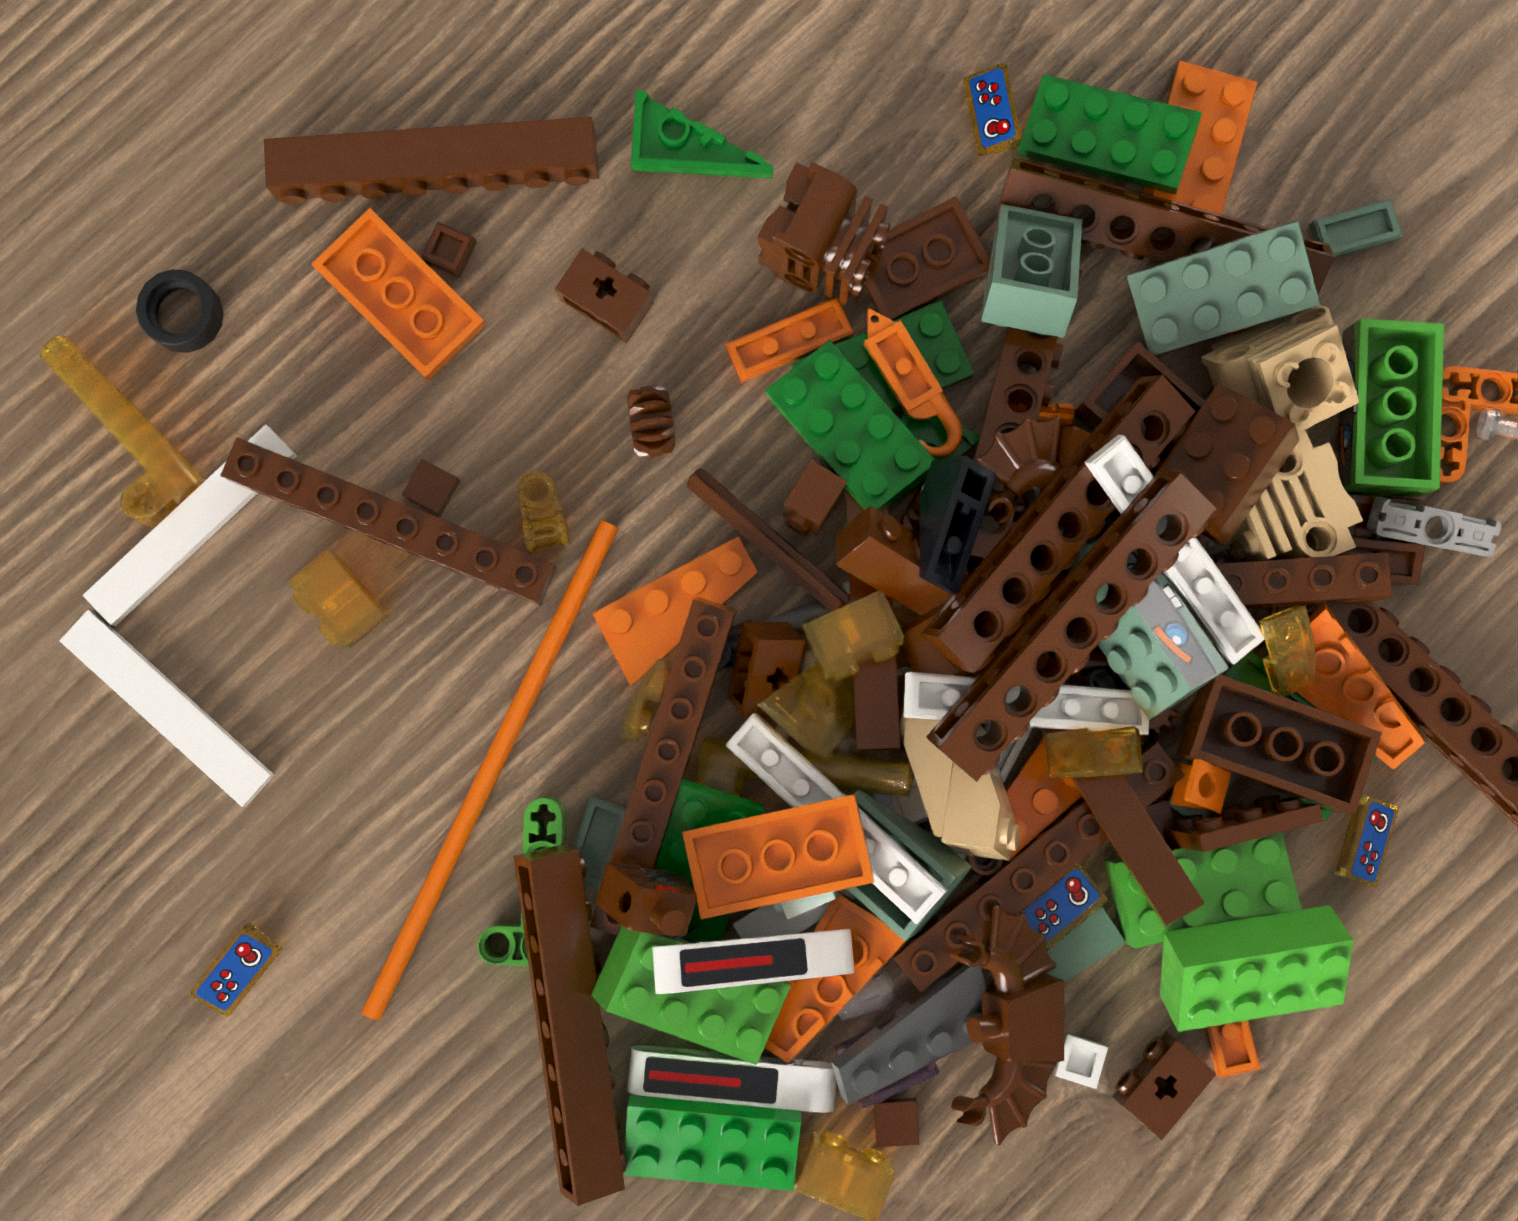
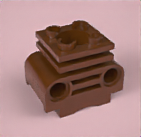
[758,162,891,306]

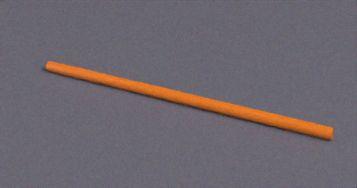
[361,520,619,1021]

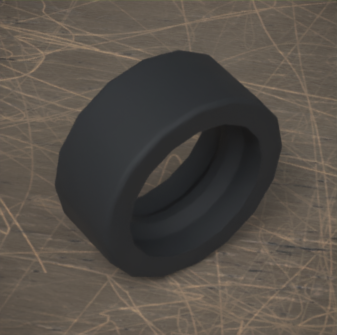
[136,269,223,353]

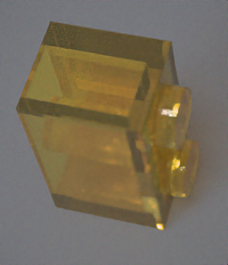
[288,549,389,648]
[802,589,904,681]
[794,1131,895,1221]

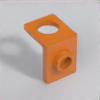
[1171,758,1231,814]

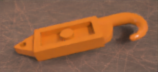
[864,308,963,458]

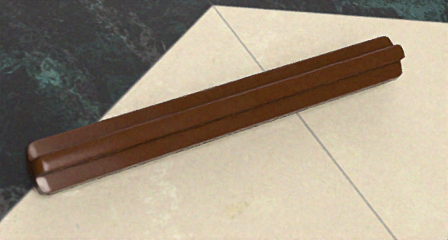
[687,468,850,615]

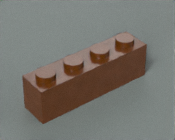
[836,505,974,616]

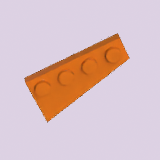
[592,536,758,687]
[1264,603,1425,770]
[1006,732,1133,859]
[764,892,908,1063]

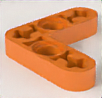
[1440,366,1518,486]

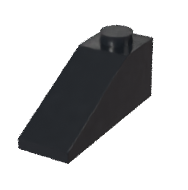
[919,456,997,595]

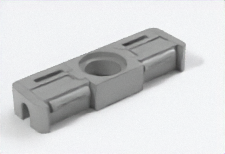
[1366,496,1502,557]

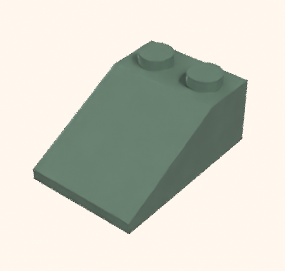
[981,204,1082,338]
[847,790,972,942]

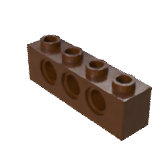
[1215,552,1392,609]

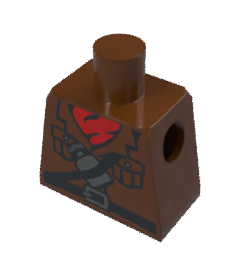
[595,862,697,938]

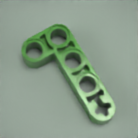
[477,797,567,966]

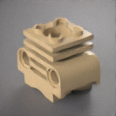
[1201,305,1359,433]
[1228,430,1363,562]

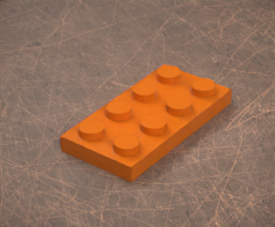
[1142,60,1258,215]
[311,208,487,381]
[682,794,875,919]

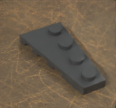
[831,962,986,1105]

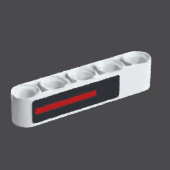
[652,929,855,994]
[627,1045,837,1113]

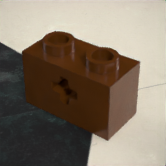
[555,248,653,343]
[782,460,847,537]
[727,622,806,717]
[1113,1032,1216,1141]

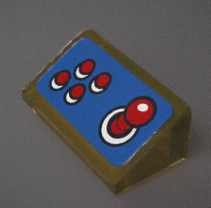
[962,63,1021,157]
[1334,795,1399,888]
[1016,863,1109,951]
[188,923,283,1017]

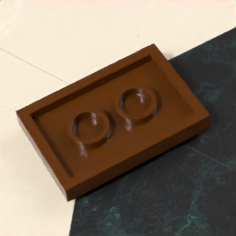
[864,196,990,321]
[1164,795,1323,852]

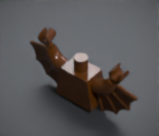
[973,417,1155,530]
[950,905,1064,1146]

